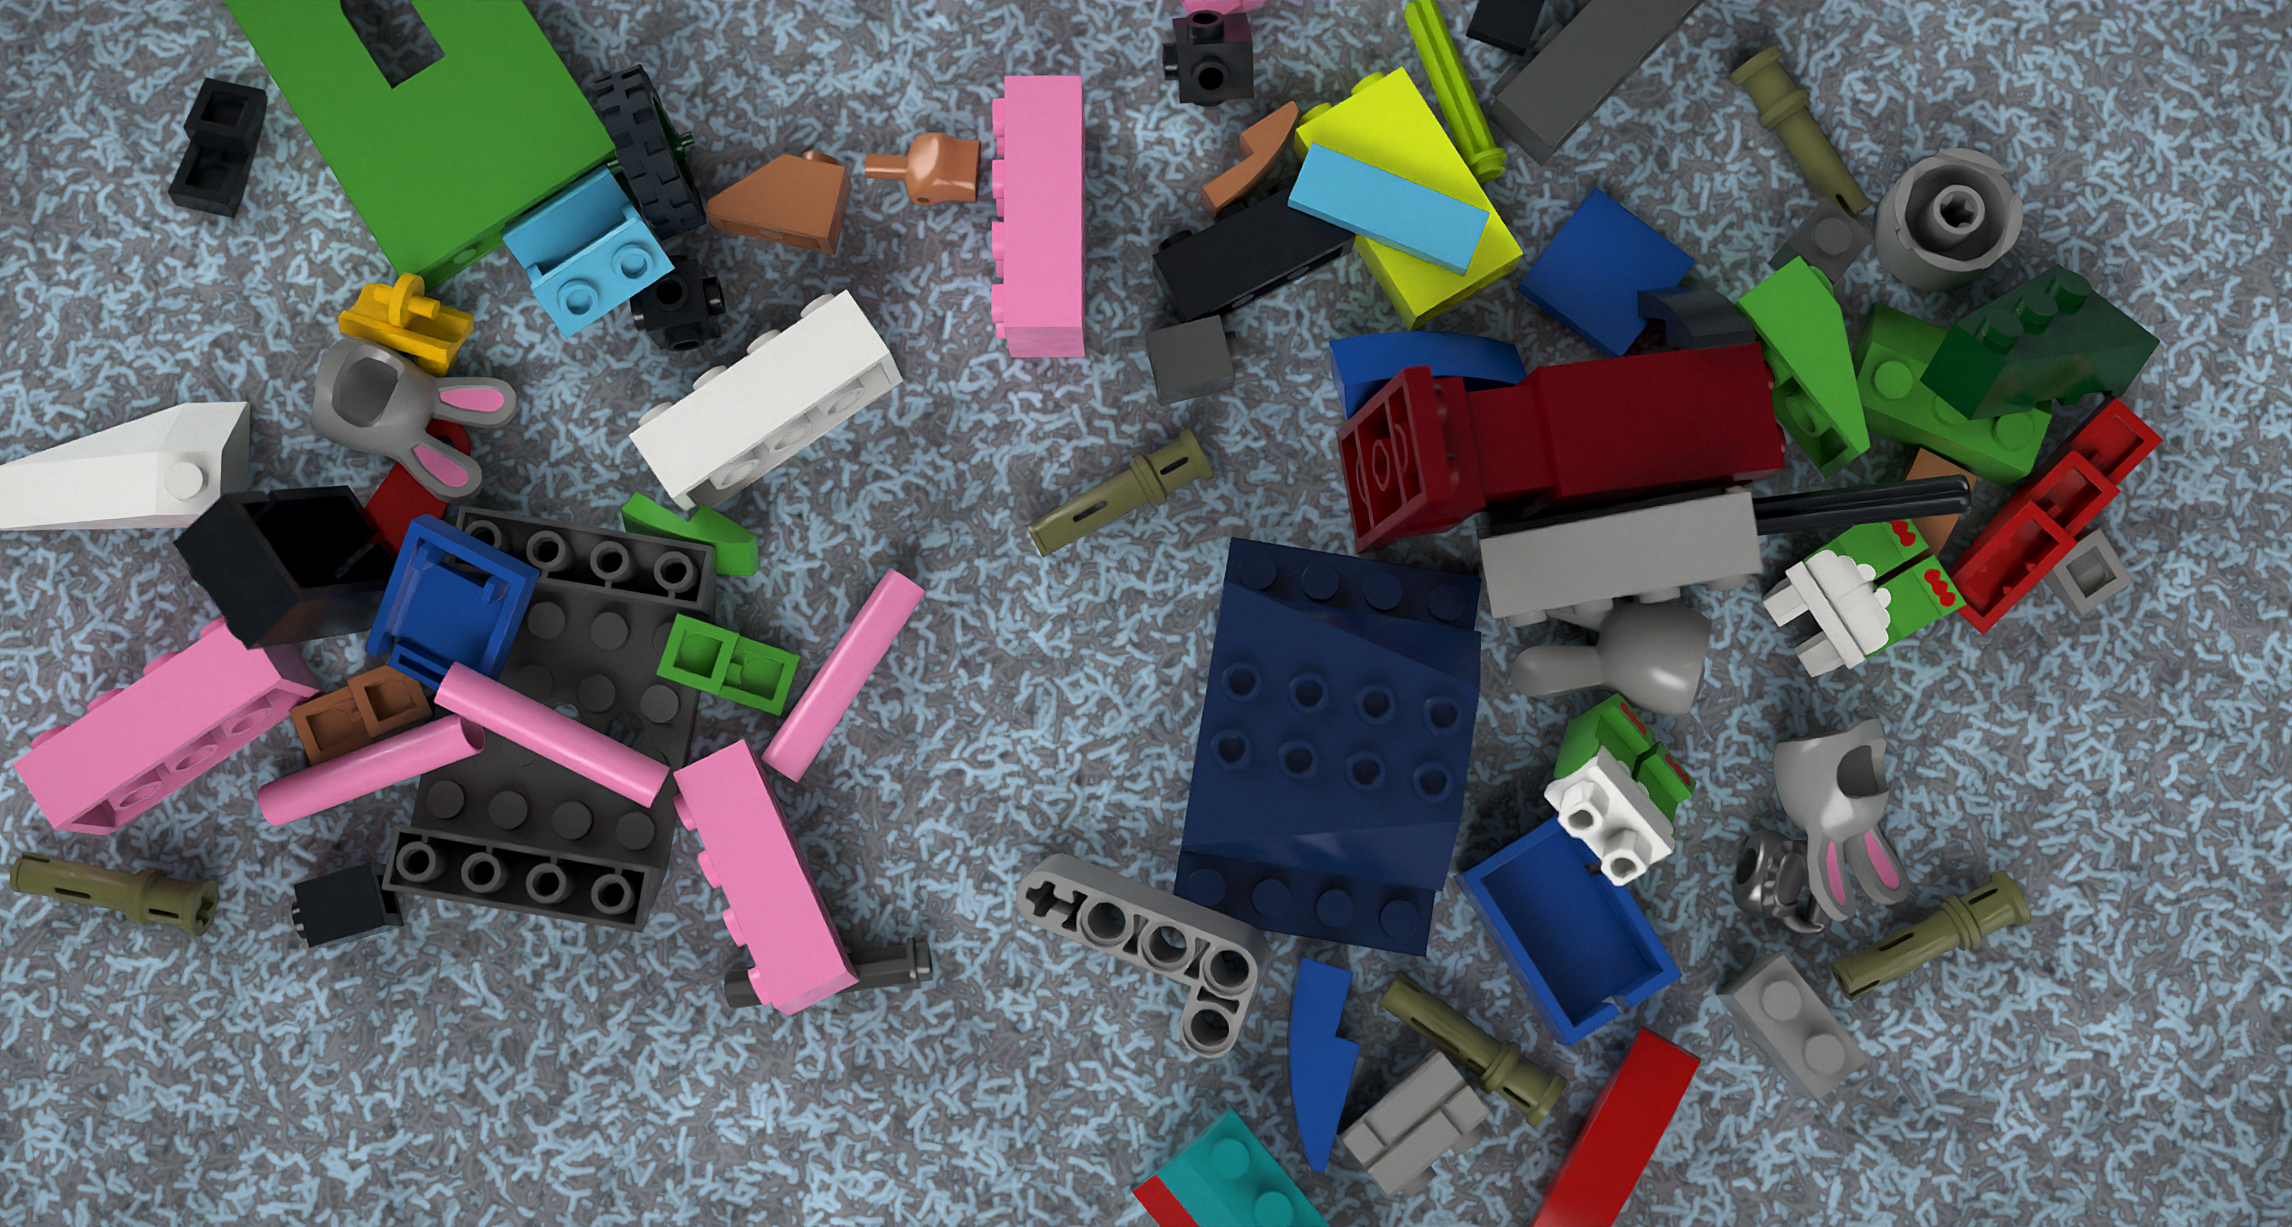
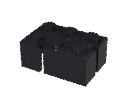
[173,485,398,650]

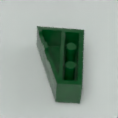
[1919,264,2161,421]

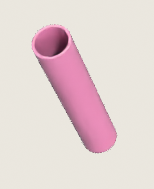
[760,568,926,783]
[434,661,670,808]
[258,713,486,827]

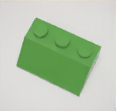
[1852,301,2052,487]

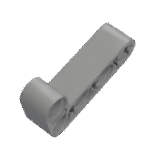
[1016,853,1270,1059]

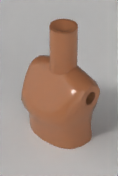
[865,132,981,206]

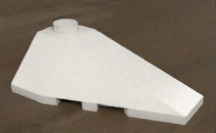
[0,402,251,531]

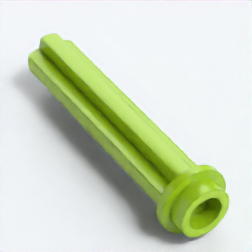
[1404,0,1508,185]

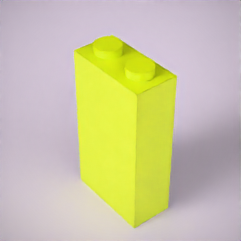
[1292,66,1524,331]

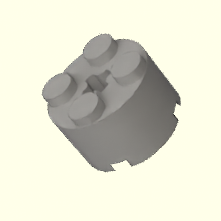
[1873,148,2023,292]

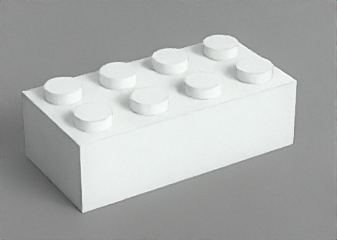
[629,289,903,517]

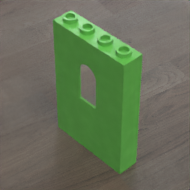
[223,0,618,295]

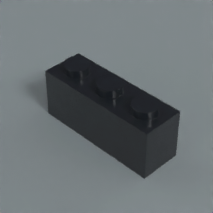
[1152,174,1356,324]

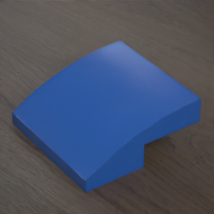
[1516,187,1696,359]

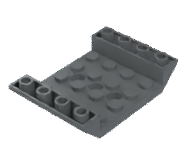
[381,505,716,933]

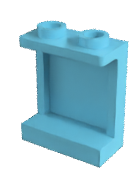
[499,164,675,339]

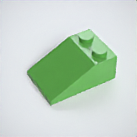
[1735,255,1871,479]

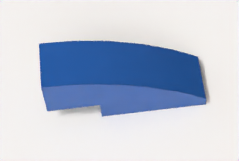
[1329,331,1527,420]
[1287,957,1361,1173]

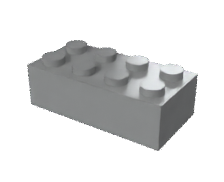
[1476,483,1763,626]

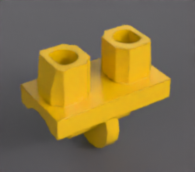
[338,272,474,378]

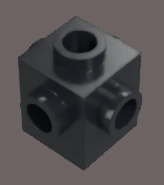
[1162,10,1254,107]
[629,255,726,351]

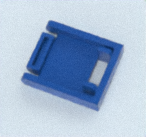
[365,513,541,691]

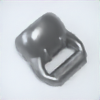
[1732,829,1833,936]

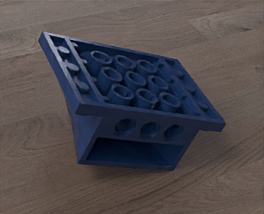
[1173,537,1482,957]

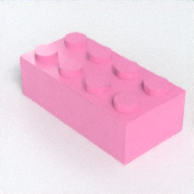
[991,75,1085,357]
[12,616,325,836]

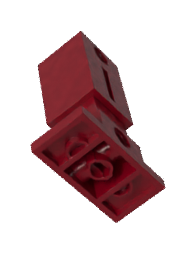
[1336,341,1786,554]

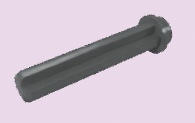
[724,937,933,1009]

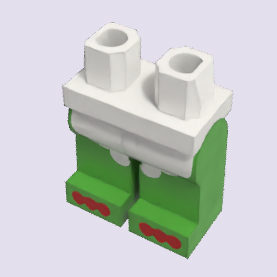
[1761,519,1966,677]
[1544,693,1697,886]

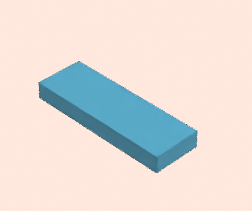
[1287,142,1490,276]

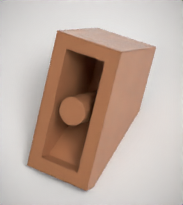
[705,151,852,255]

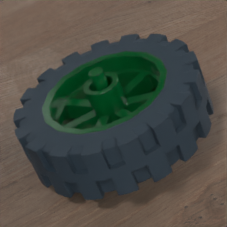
[594,64,707,241]

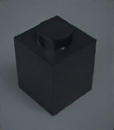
[291,862,404,948]

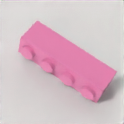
[673,739,860,1016]

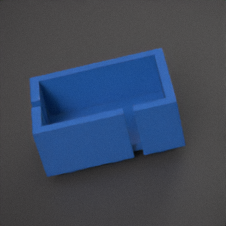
[1453,811,1682,1046]

